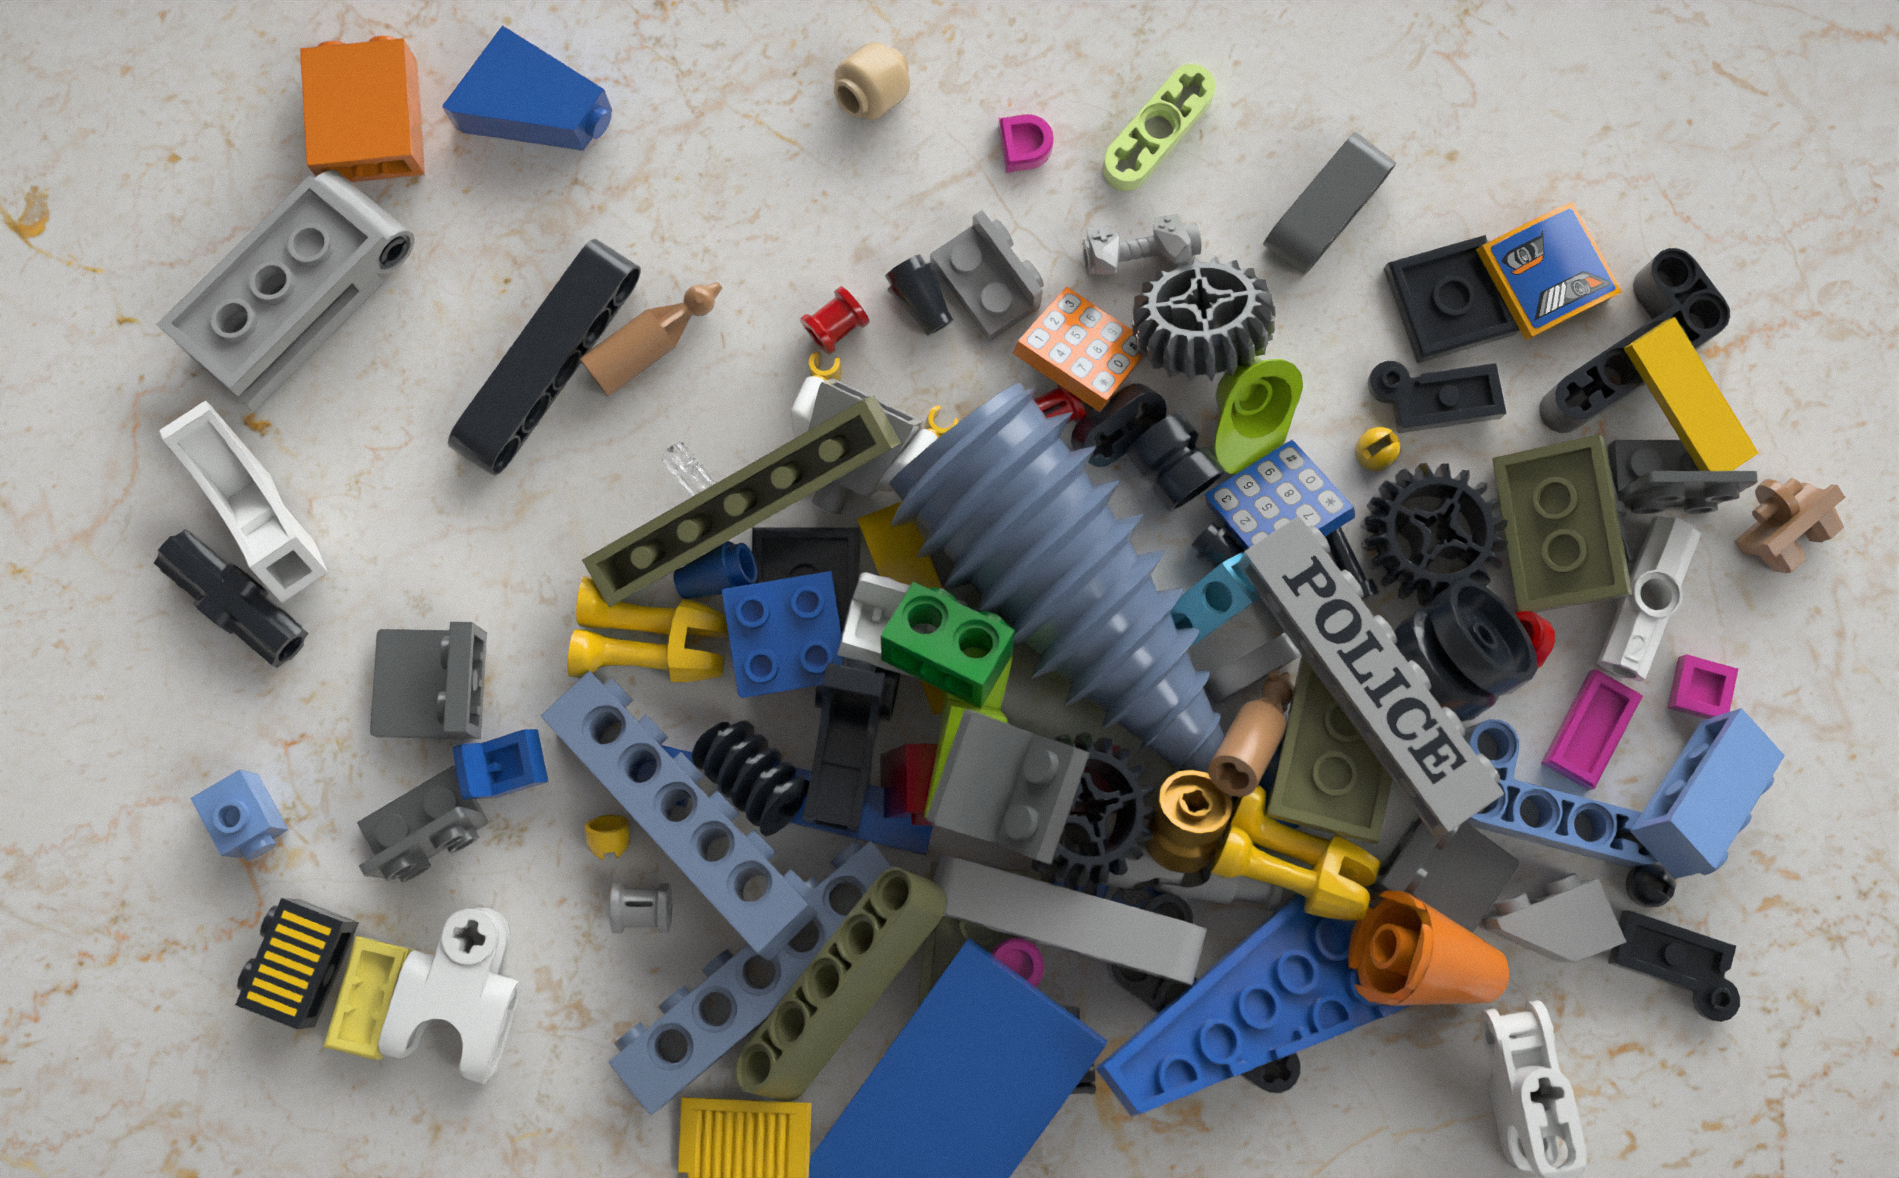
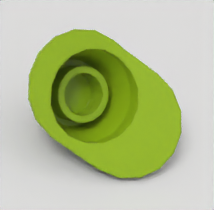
[1214,356,1303,475]

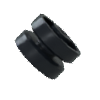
[1395,579,1538,722]

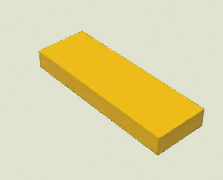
[1624,317,1759,471]

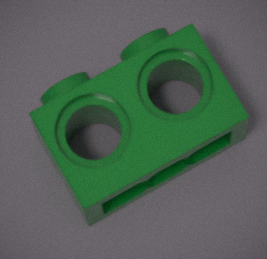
[880,582,1015,709]

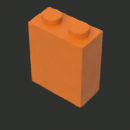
[300,35,425,182]

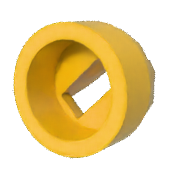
[1355,427,1400,472]
[584,815,630,860]

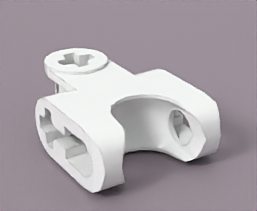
[378,907,521,1085]
[1480,1000,1587,1178]

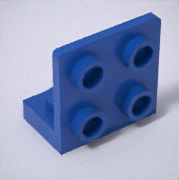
[722,571,845,698]

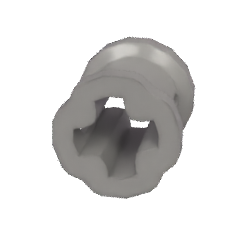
[610,883,673,933]

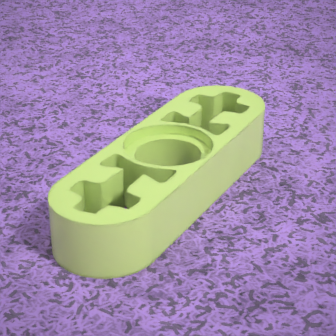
[1103,64,1215,191]

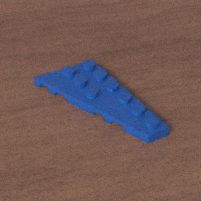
[1095,893,1412,1116]

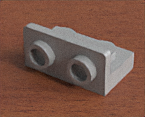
[930,210,1044,342]

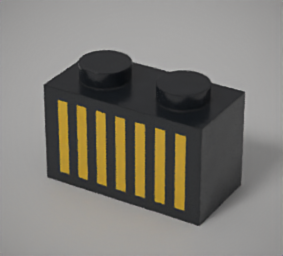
[235,898,359,1030]

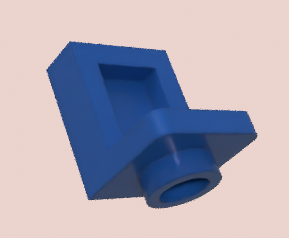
[452,729,549,800]

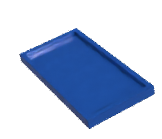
[809,938,1107,1178]

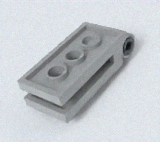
[156,170,415,412]

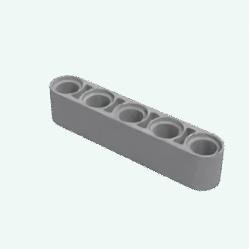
[933,854,1207,986]

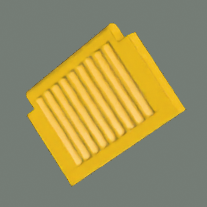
[678,1097,811,1178]

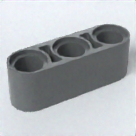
[1263,132,1396,276]

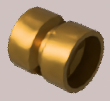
[1145,770,1232,873]

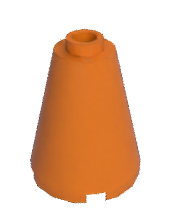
[1348,891,1509,1006]

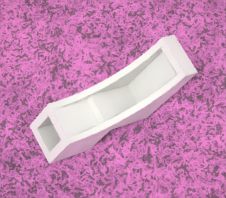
[159,400,328,603]

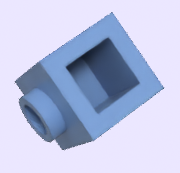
[190,769,289,861]

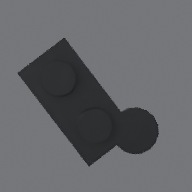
[1368,361,1506,434]
[1608,910,1740,1022]

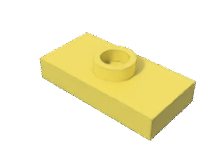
[323,936,414,1060]

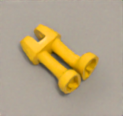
[567,576,728,683]
[1210,785,1381,921]

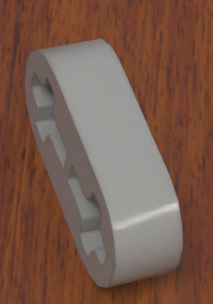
[1205,632,1302,704]

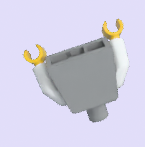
[791,352,959,514]

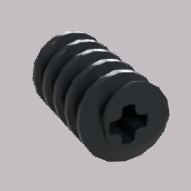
[691,720,809,837]

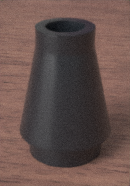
[885,254,954,336]

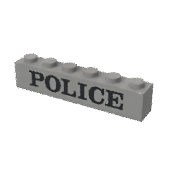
[1237,516,1505,839]

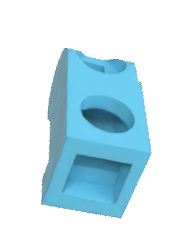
[1170,552,1261,649]

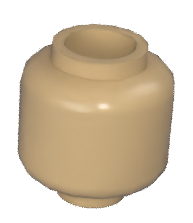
[834,41,910,120]

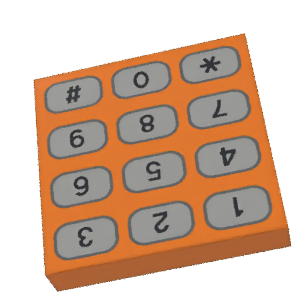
[1012,286,1144,412]

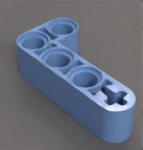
[1462,719,1658,866]

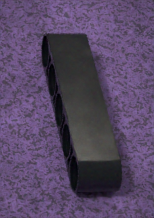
[448,238,641,476]

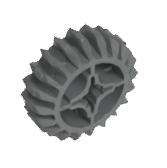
[1131,256,1276,382]

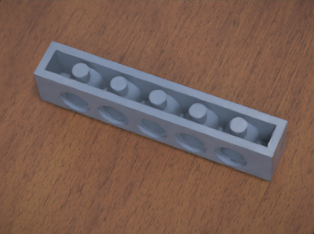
[540,671,818,961]
[608,841,892,1116]

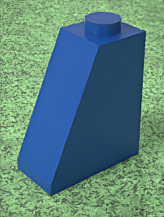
[442,25,613,151]

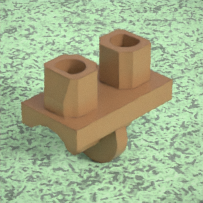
[1735,478,1846,573]

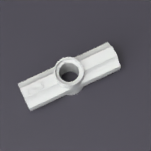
[1596,515,1701,681]

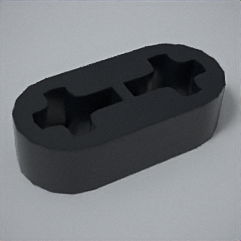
[1071,383,1167,467]

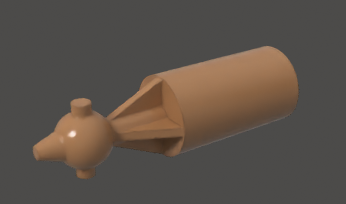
[579,282,722,397]
[1208,671,1294,796]

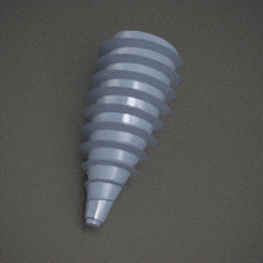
[889,382,1233,798]

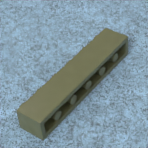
[582,395,901,607]

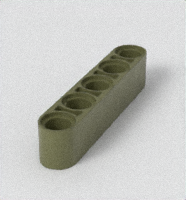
[735,867,947,1101]

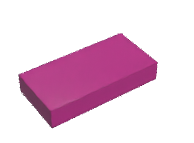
[1541,669,1643,790]

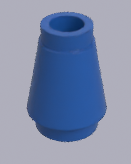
[673,541,758,599]

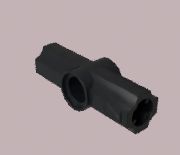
[154,529,309,668]

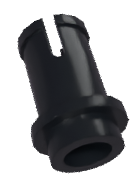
[1191,522,1245,567]

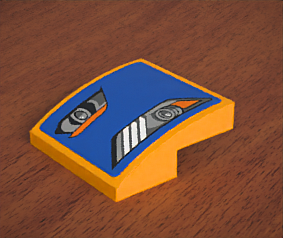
[1476,202,1622,340]

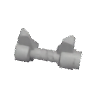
[1083,214,1202,275]

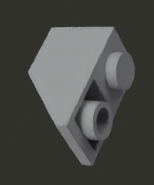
[1482,873,1626,963]

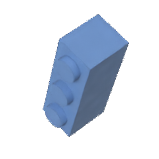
[1630,708,1785,879]

